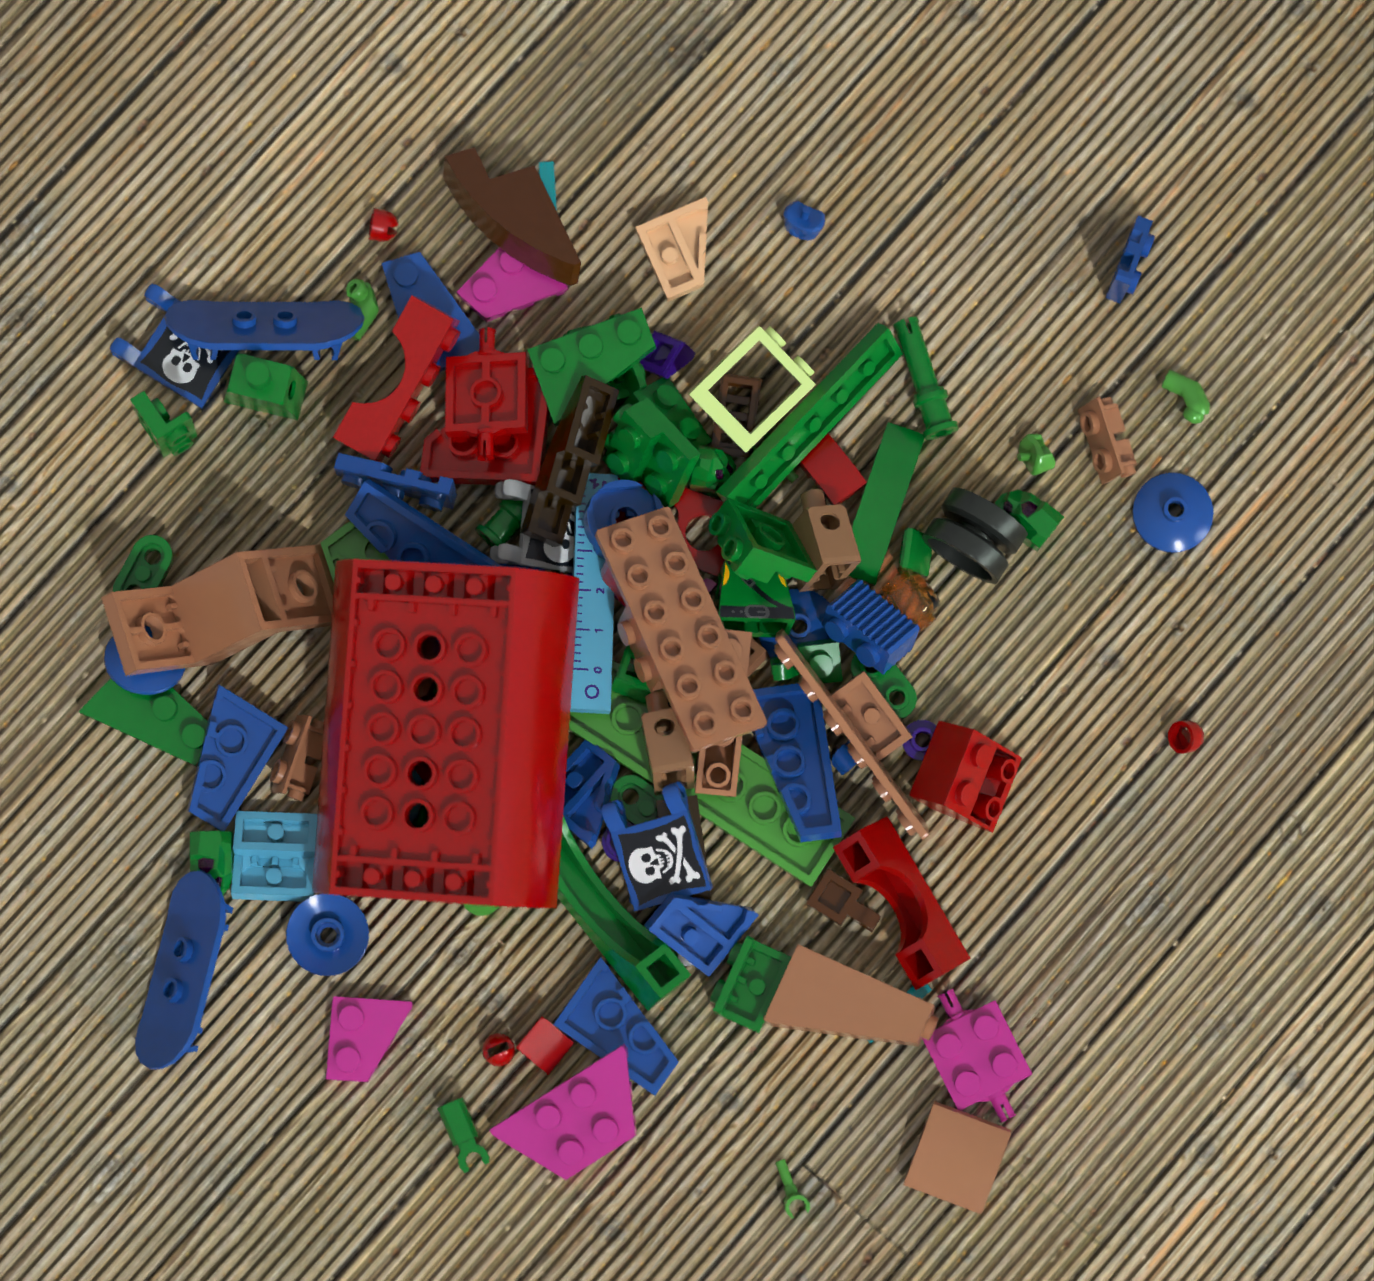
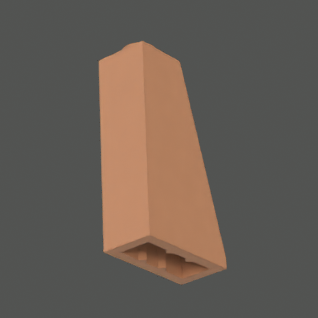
[763,944,939,1047]

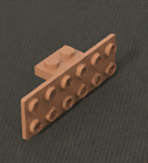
[595,507,767,752]
[774,628,930,840]

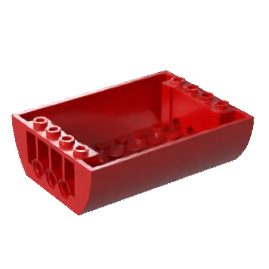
[312,559,580,908]

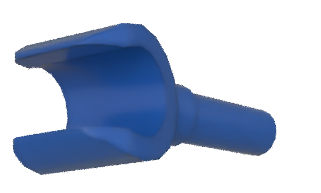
[831,740,857,775]

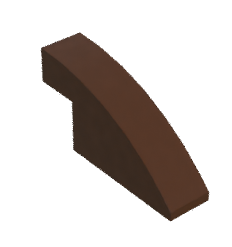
[443,147,581,286]

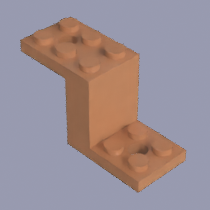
[101,544,334,676]

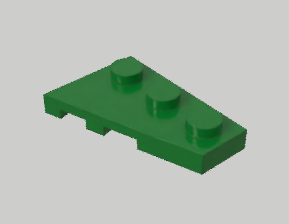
[527,308,656,427]
[78,678,208,767]

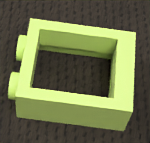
[687,326,816,453]

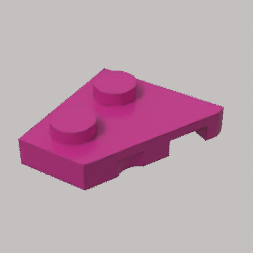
[457,247,568,322]
[326,996,413,1082]

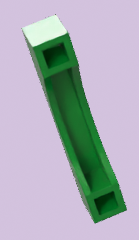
[558,816,691,1011]

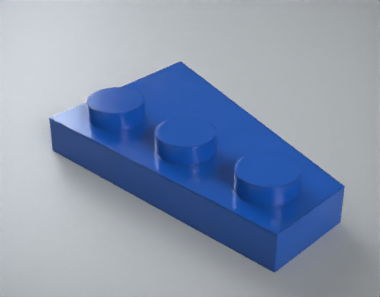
[187,684,289,831]

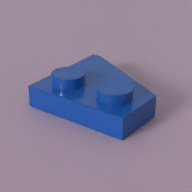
[1105,215,1155,303]
[563,740,620,849]
[644,893,759,977]

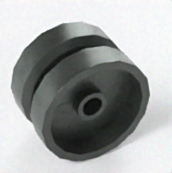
[922,487,1028,584]

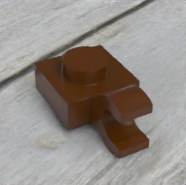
[806,869,881,932]

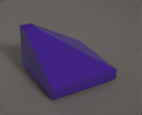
[639,330,696,379]

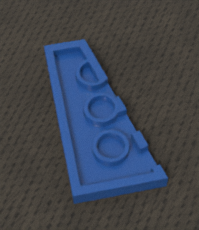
[752,683,842,842]

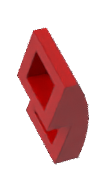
[799,433,867,505]

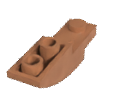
[694,629,752,797]

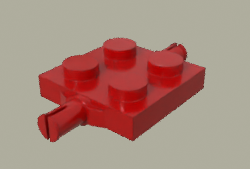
[445,327,529,461]

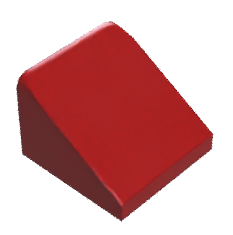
[516,1016,574,1075]

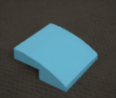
[231,811,317,902]

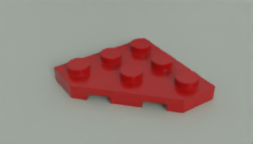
[420,368,550,485]

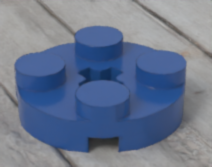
[583,480,663,559]

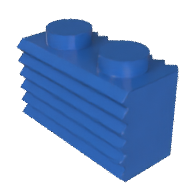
[821,580,920,675]

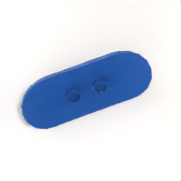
[164,300,365,360]
[135,870,233,1070]

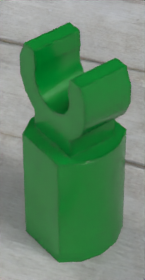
[437,1097,490,1173]

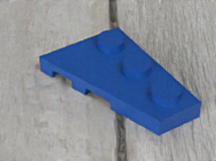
[382,252,479,372]
[334,453,457,512]
[553,957,679,1096]

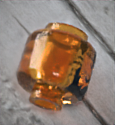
[881,571,940,633]

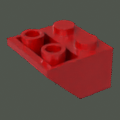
[909,721,1022,833]

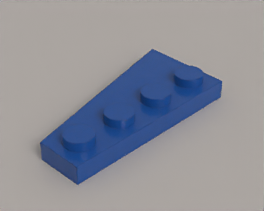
[345,479,503,567]

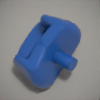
[783,201,825,240]

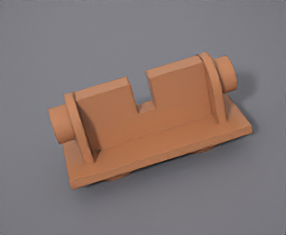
[1077,397,1137,485]
[270,715,324,802]

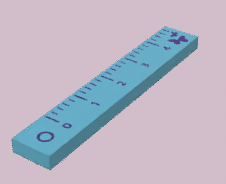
[570,473,618,714]

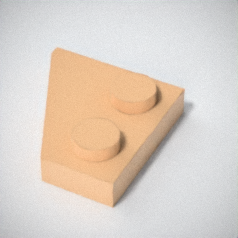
[635,197,708,302]

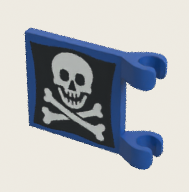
[110,284,239,409]
[601,782,713,911]

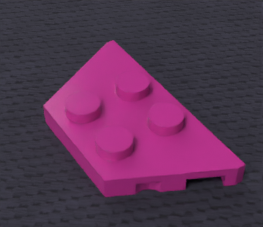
[489,1044,637,1180]

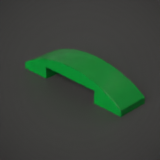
[848,422,925,586]

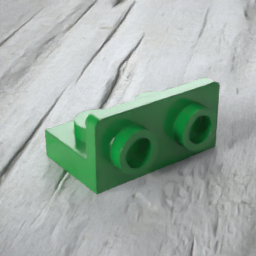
[130,391,197,457]

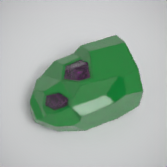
[690,445,736,498]
[995,490,1064,552]
[189,831,234,894]

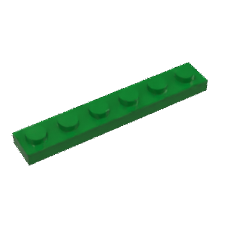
[716,323,903,508]

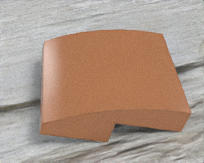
[903,1101,1012,1214]

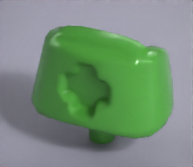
[1017,434,1056,476]

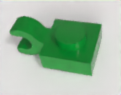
[770,639,843,683]

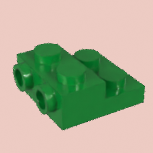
[603,397,701,508]
[709,498,817,583]

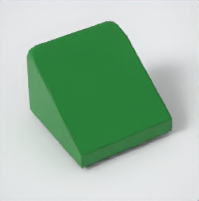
[898,528,932,578]

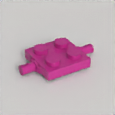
[922,989,1033,1123]

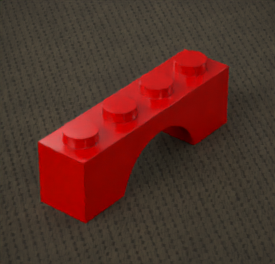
[333,295,460,462]
[833,816,971,990]

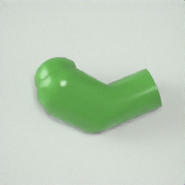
[346,278,379,341]
[1161,369,1210,424]

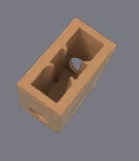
[792,489,861,592]
[641,691,695,795]

